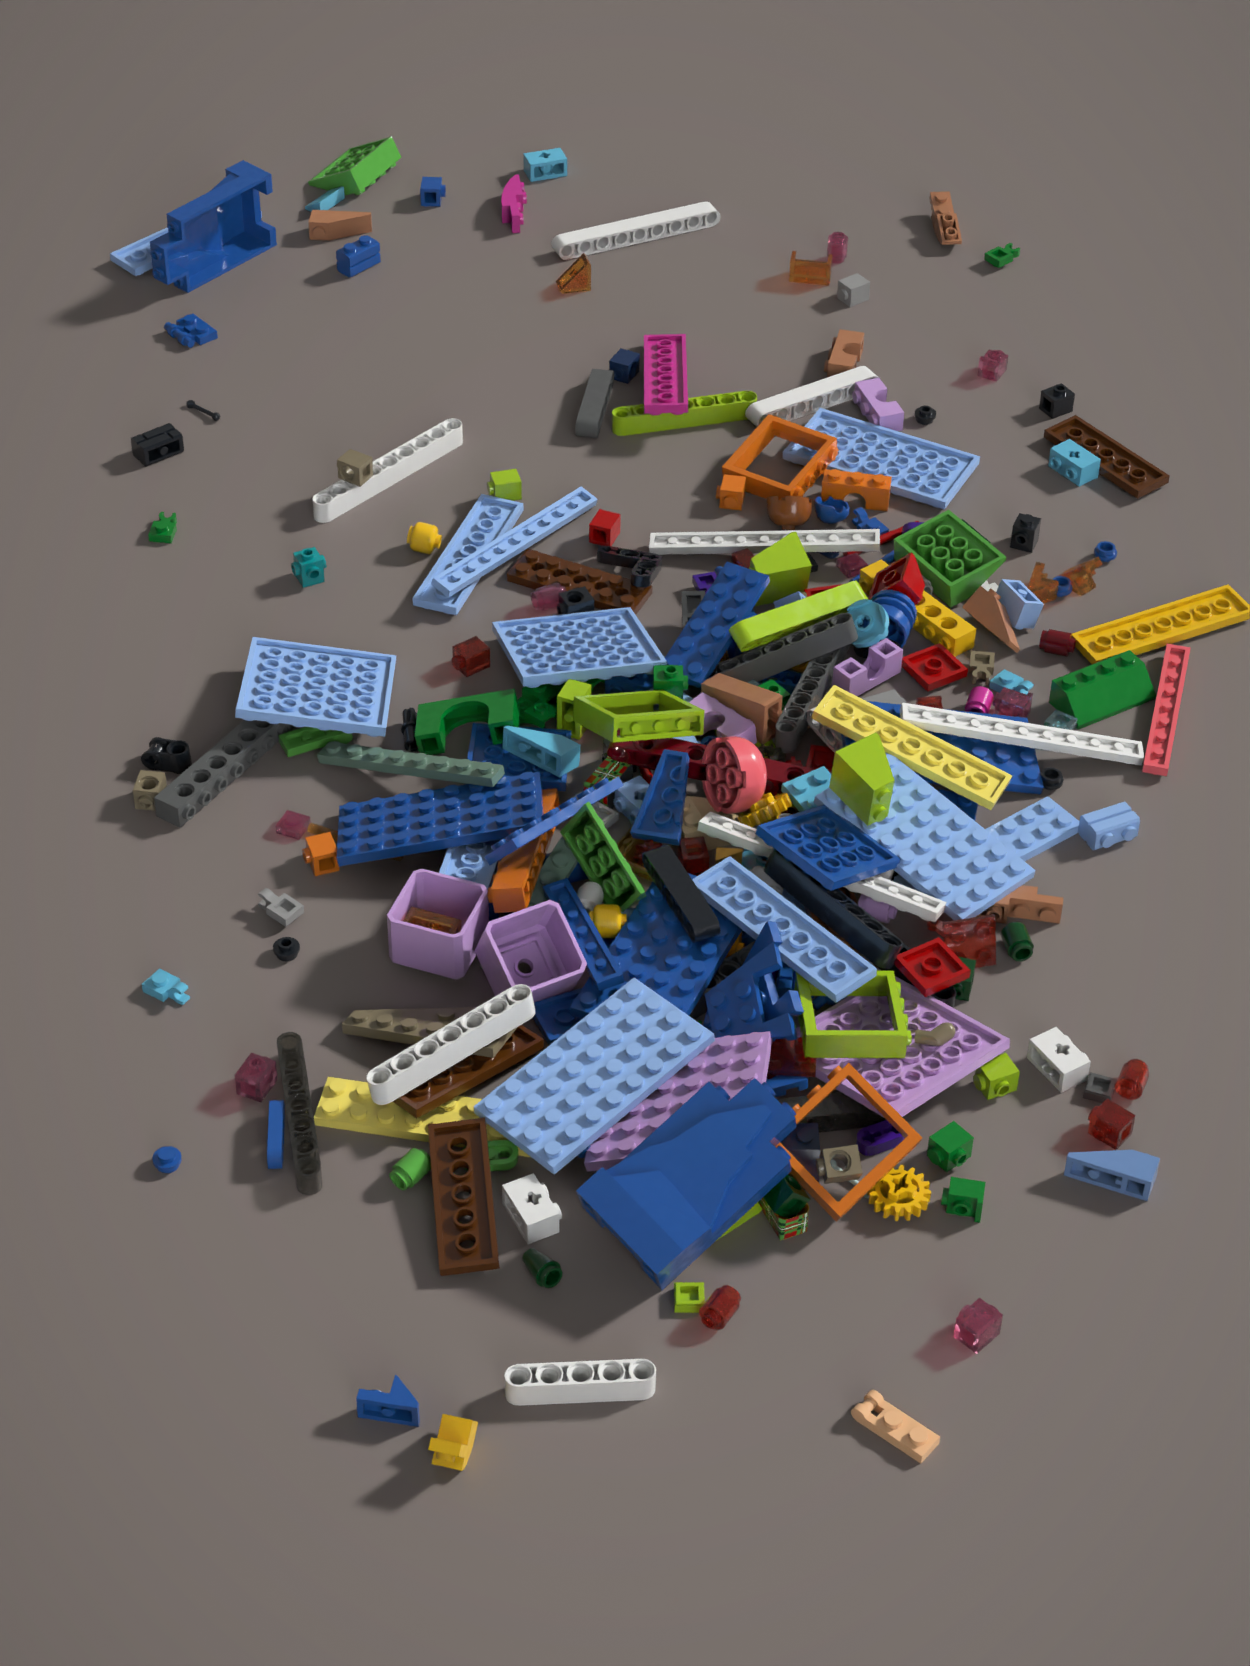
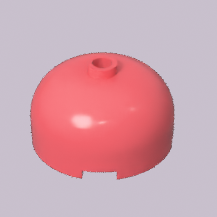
[702,736,767,814]

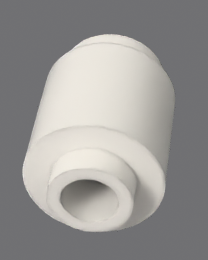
[577,882,604,915]

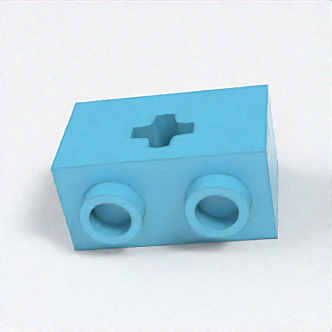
[523,148,567,182]
[1048,439,1101,487]

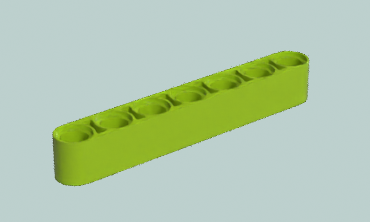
[612,391,757,436]
[728,580,868,652]

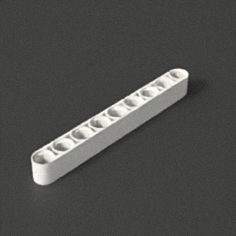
[551,202,721,260]
[312,418,463,523]

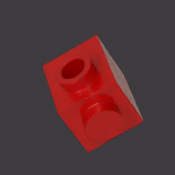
[589,509,621,546]

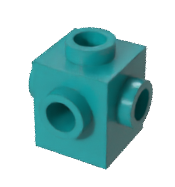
[291,547,327,588]

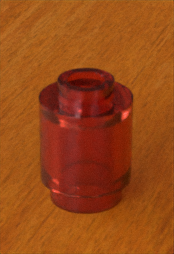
[1115,1059,1149,1100]
[699,1285,741,1330]

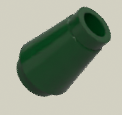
[522,1248,563,1288]

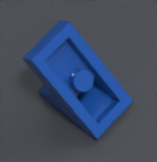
[356,1375,420,1427]

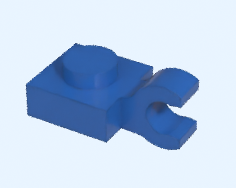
[852,507,889,535]

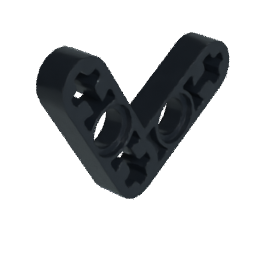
[597,546,662,587]

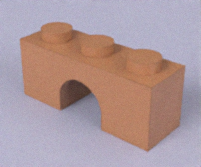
[824,329,864,377]

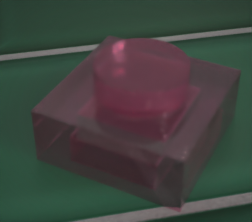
[836,553,868,578]
[276,810,311,840]

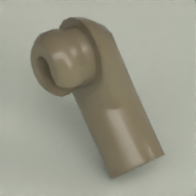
[915,1022,955,1046]

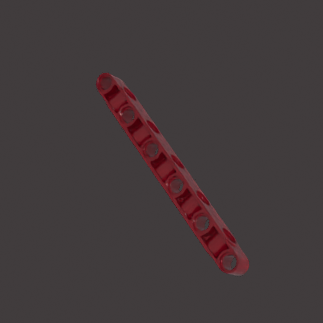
[607,728,831,796]

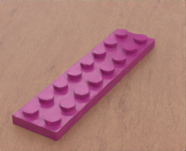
[644,334,688,415]

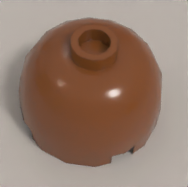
[767,496,812,531]

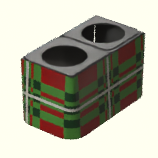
[583,756,633,809]

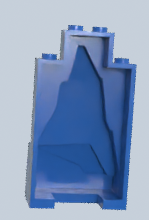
[150,160,277,293]
[576,1078,797,1290]

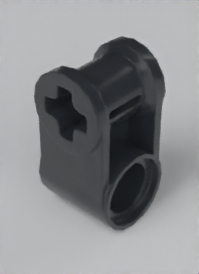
[141,737,192,774]

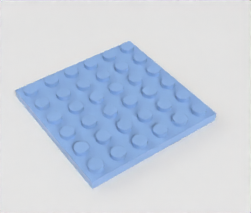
[492,607,667,688]
[235,637,397,737]

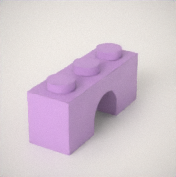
[852,378,904,431]
[832,638,903,696]
[689,692,757,744]

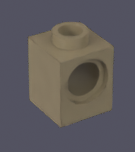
[337,449,373,487]
[133,770,167,811]
[816,1145,862,1184]

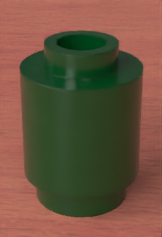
[1000,922,1034,962]

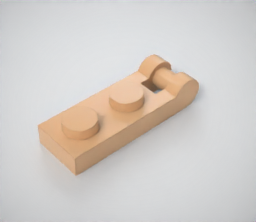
[851,1390,940,1464]

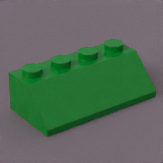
[1049,650,1156,730]

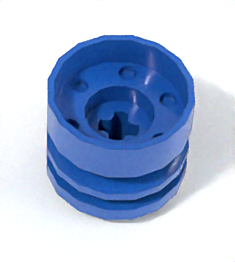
[860,590,917,649]

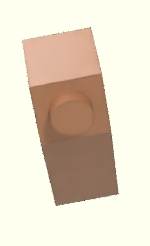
[309,210,372,241]
[962,586,1020,653]

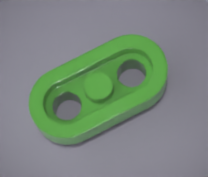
[462,1140,518,1171]

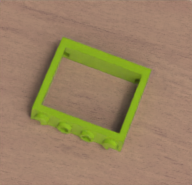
[573,690,705,743]
[794,971,912,1058]

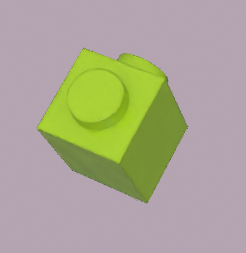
[487,469,522,501]
[973,1053,1020,1100]

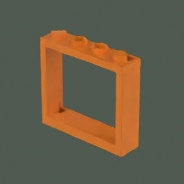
[722,414,839,500]
[775,1063,922,1222]

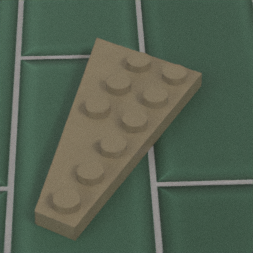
[342,1007,517,1058]

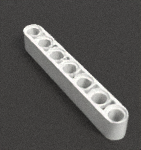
[745,366,879,427]
[367,984,535,1105]

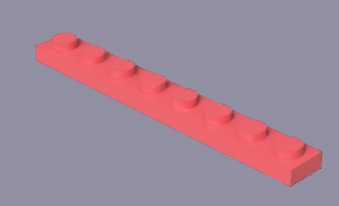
[1142,644,1190,776]

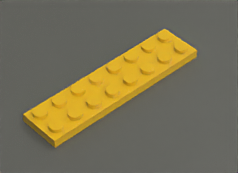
[1072,584,1250,664]

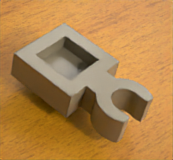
[969,651,995,685]

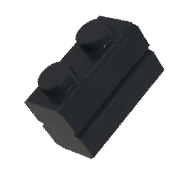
[131,423,184,467]

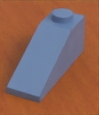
[1064,1150,1160,1201]

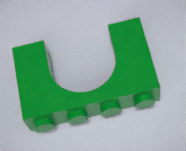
[415,688,520,755]

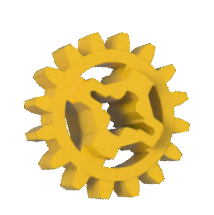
[737,792,792,827]
[867,1164,931,1221]

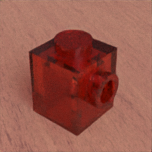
[451,636,490,677]
[1088,1098,1136,1150]

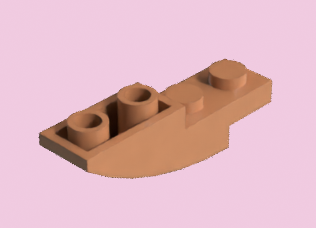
[929,191,962,245]
[973,885,1063,924]

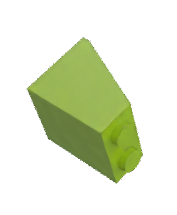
[749,532,812,606]
[829,732,895,826]

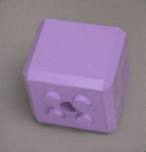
[387,869,489,980]
[475,900,587,1002]

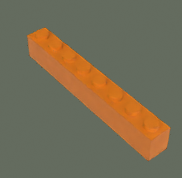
[488,789,561,913]

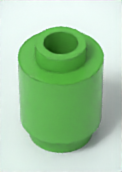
[389,1148,431,1190]

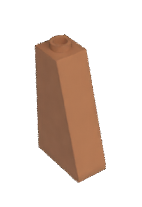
[701,673,783,745]

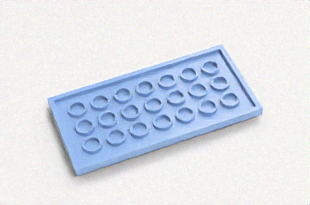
[782,408,980,510]
[814,752,1036,926]
[473,978,715,1174]

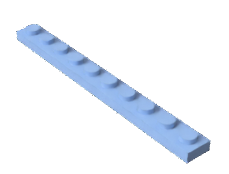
[431,487,598,598]

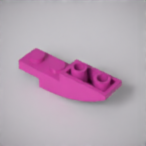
[501,174,527,233]

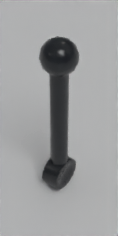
[186,400,221,421]

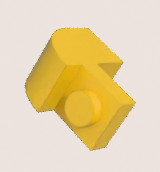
[428,1414,478,1471]

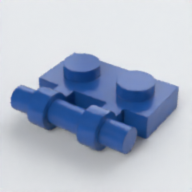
[164,314,218,348]

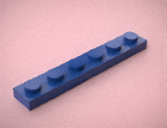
[542,878,624,991]

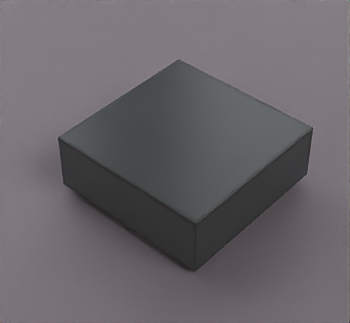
[1083,1072,1117,1105]

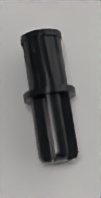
[401,707,418,751]

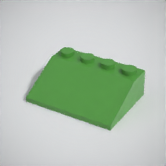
[308,136,401,196]
[894,510,1006,607]
[560,802,647,912]

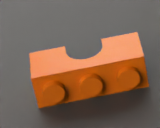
[821,469,892,511]

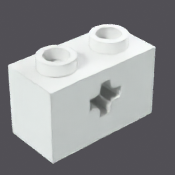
[1027,1027,1091,1093]
[502,1173,562,1244]

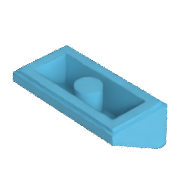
[305,186,345,212]

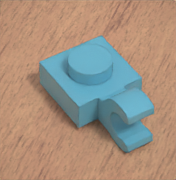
[989,669,1034,701]
[142,968,190,1005]

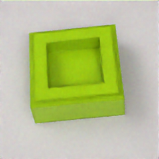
[674,1282,705,1313]

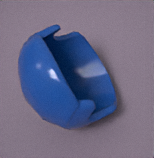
[814,496,850,524]

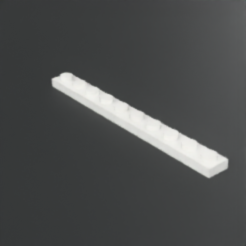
[649,529,880,555]
[900,703,1144,765]
[697,811,947,922]

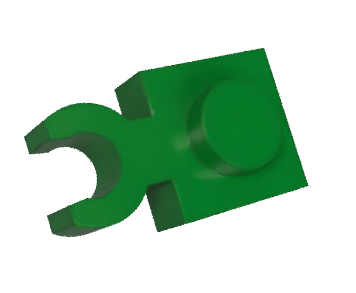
[984,243,1020,268]
[148,512,177,544]

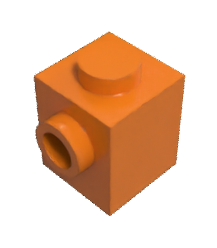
[716,474,746,511]
[302,832,340,876]

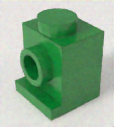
[941,1177,986,1223]

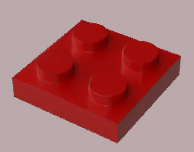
[901,643,968,692]
[894,937,971,997]

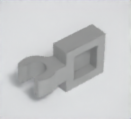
[258,888,304,927]

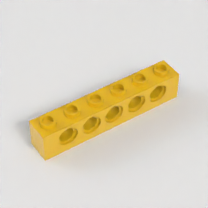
[859,559,976,657]

